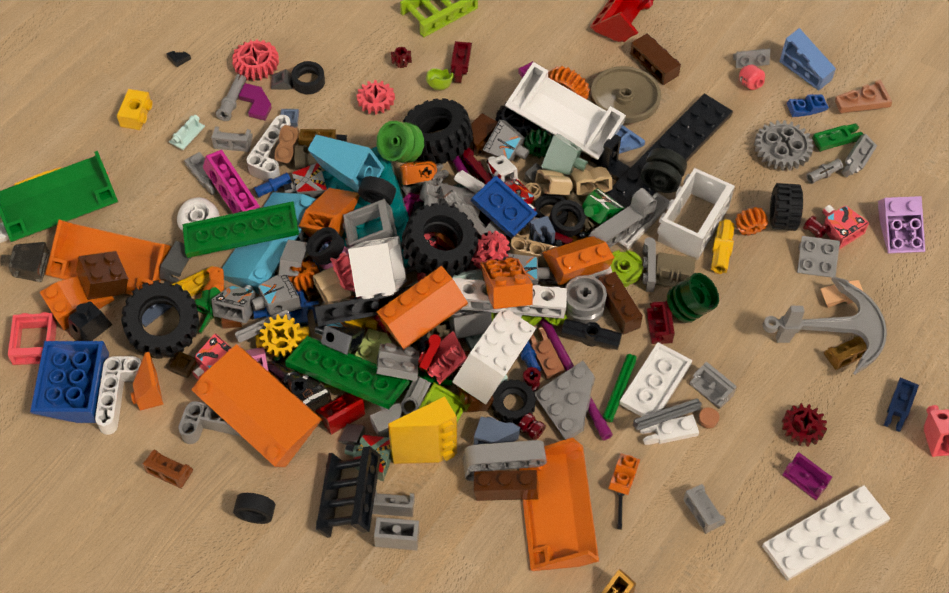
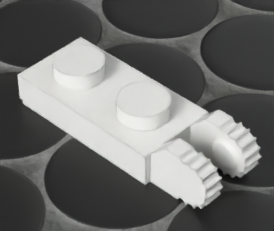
[640,415,699,445]

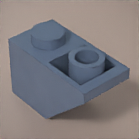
[474,416,520,445]

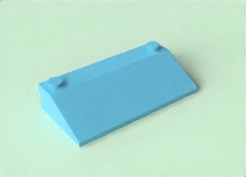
[222,192,317,294]

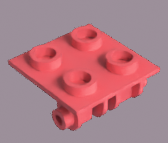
[330,252,355,292]
[427,331,467,384]

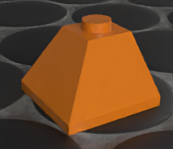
[131,352,164,411]

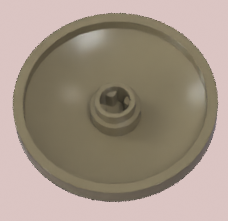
[590,66,661,123]

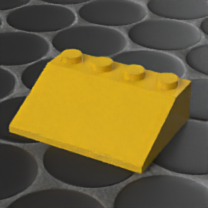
[388,396,457,464]

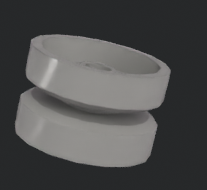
[565,275,607,324]

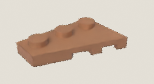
[835,79,892,113]

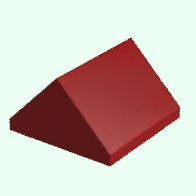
[315,392,365,435]

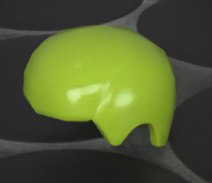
[426,68,453,90]

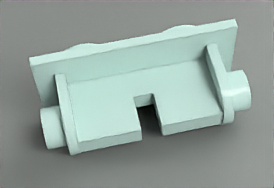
[169,115,205,150]

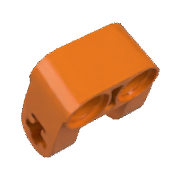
[399,161,437,185]

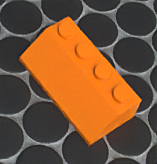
[377,266,468,350]

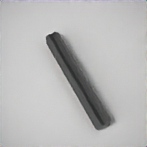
[633,398,702,431]

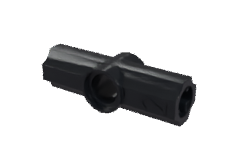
[561,319,622,350]

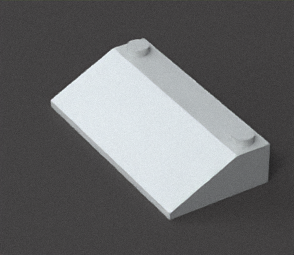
[505,62,626,160]

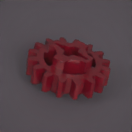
[782,403,827,447]

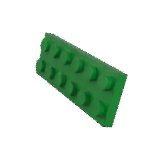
[182,201,300,258]
[285,336,410,410]

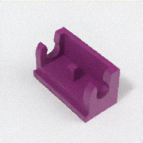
[782,452,833,500]

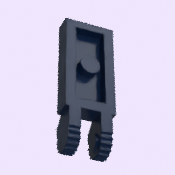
[883,377,919,432]

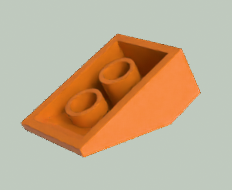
[40,276,115,330]

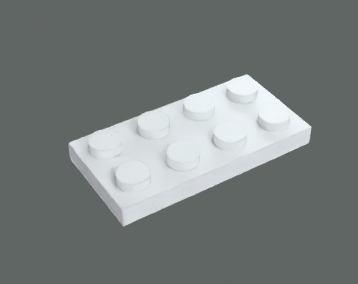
[619,342,693,417]

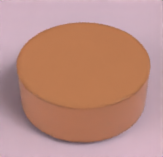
[698,407,719,429]

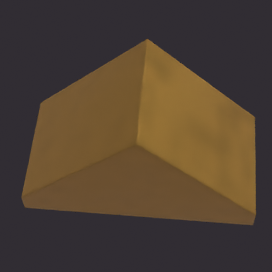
[602,569,636,593]

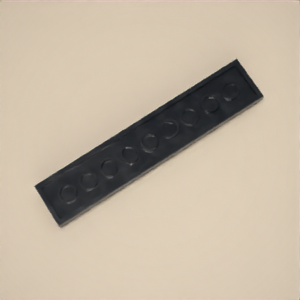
[605,93,733,214]

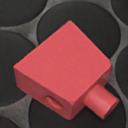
[924,405,949,457]

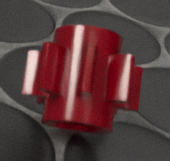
[391,47,412,68]

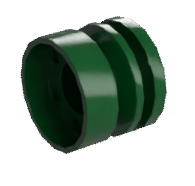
[667,273,719,323]

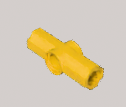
[711,219,735,274]

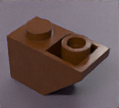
[471,113,498,156]

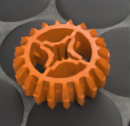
[548,66,590,100]

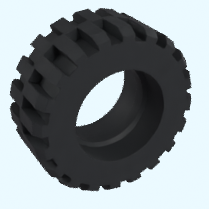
[403,98,473,165]
[401,203,478,278]
[121,280,199,359]

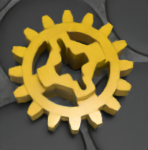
[259,314,303,358]

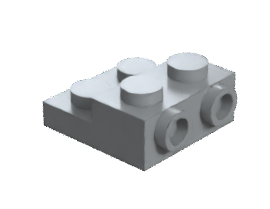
[377,343,419,381]

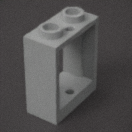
[342,199,397,248]

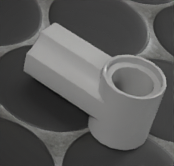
[401,376,431,415]

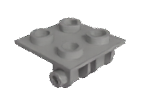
[797,236,840,278]

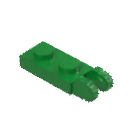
[812,123,863,152]

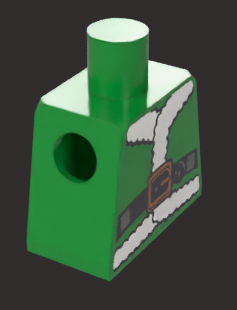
[582,188,625,224]

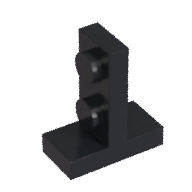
[590,134,630,181]

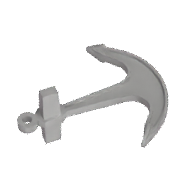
[763,277,887,375]

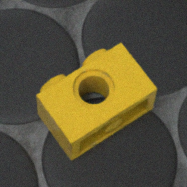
[117,89,153,130]

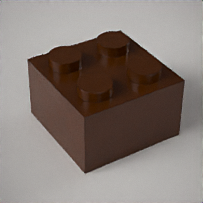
[76,251,128,300]

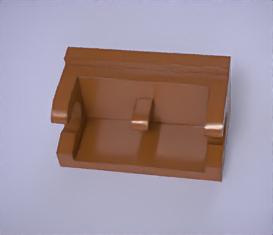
[143,449,193,489]

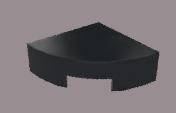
[166,51,191,67]

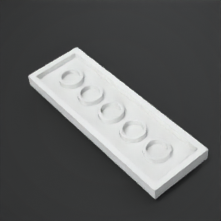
[762,485,890,581]

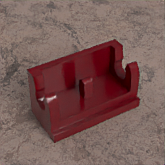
[646,300,675,344]

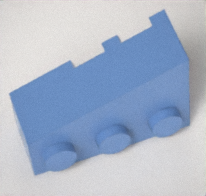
[779,28,836,90]

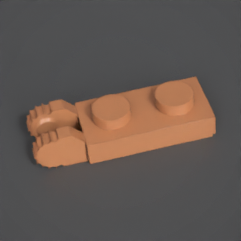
[529,327,565,380]

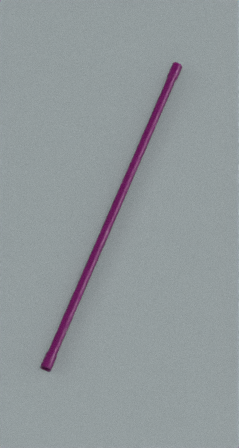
[452,156,613,440]

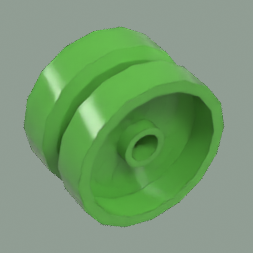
[376,121,424,163]

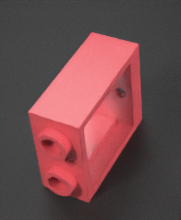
[8,312,57,365]

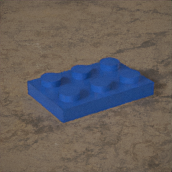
[470,176,537,239]

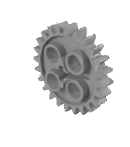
[754,120,814,171]

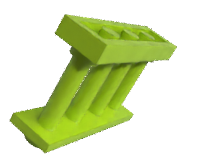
[400,0,478,38]

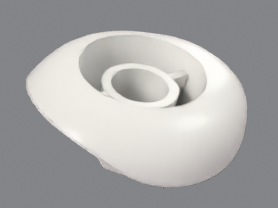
[177,197,220,231]

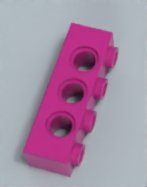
[203,150,260,214]

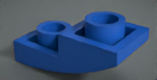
[787,94,829,117]

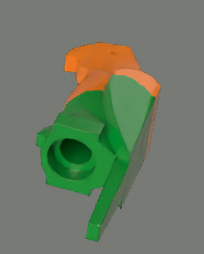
[194,266,224,334]

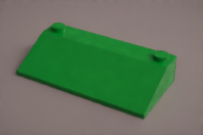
[0,151,118,242]

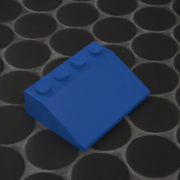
[30,341,109,423]

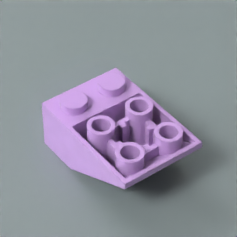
[878,196,925,253]

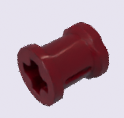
[803,216,828,238]
[523,367,541,392]

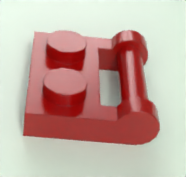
[418,334,441,373]

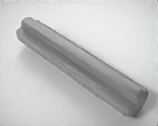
[235,309,291,342]

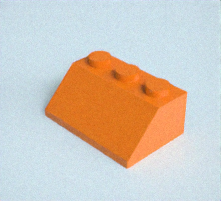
[542,236,614,285]

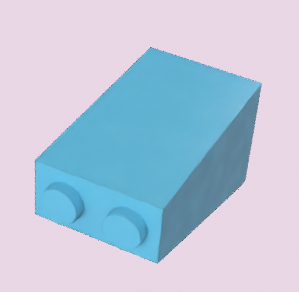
[308,135,384,193]

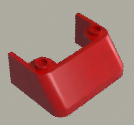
[590,0,654,42]

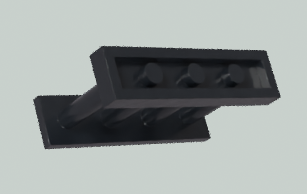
[316,446,381,538]

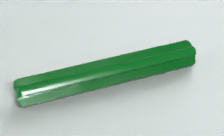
[603,354,637,423]

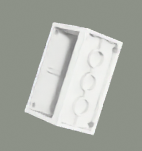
[657,168,735,260]
[348,236,407,299]
[452,308,536,404]

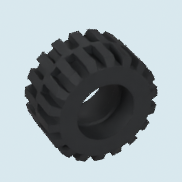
[770,183,803,231]

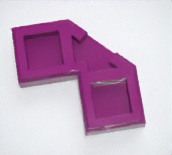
[239,83,272,121]

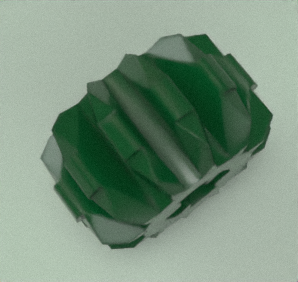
[524,129,552,159]

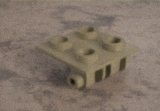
[655,252,696,287]

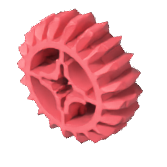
[232,39,279,81]

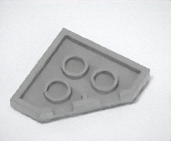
[535,361,595,440]

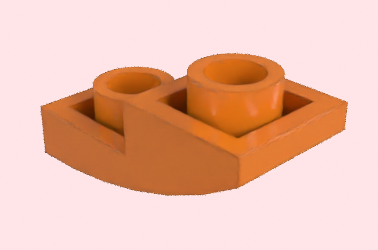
[608,453,640,495]

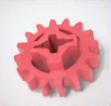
[357,80,395,115]
[471,231,510,269]

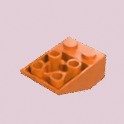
[299,188,360,241]
[480,258,533,309]

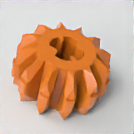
[735,207,768,236]
[288,260,319,292]

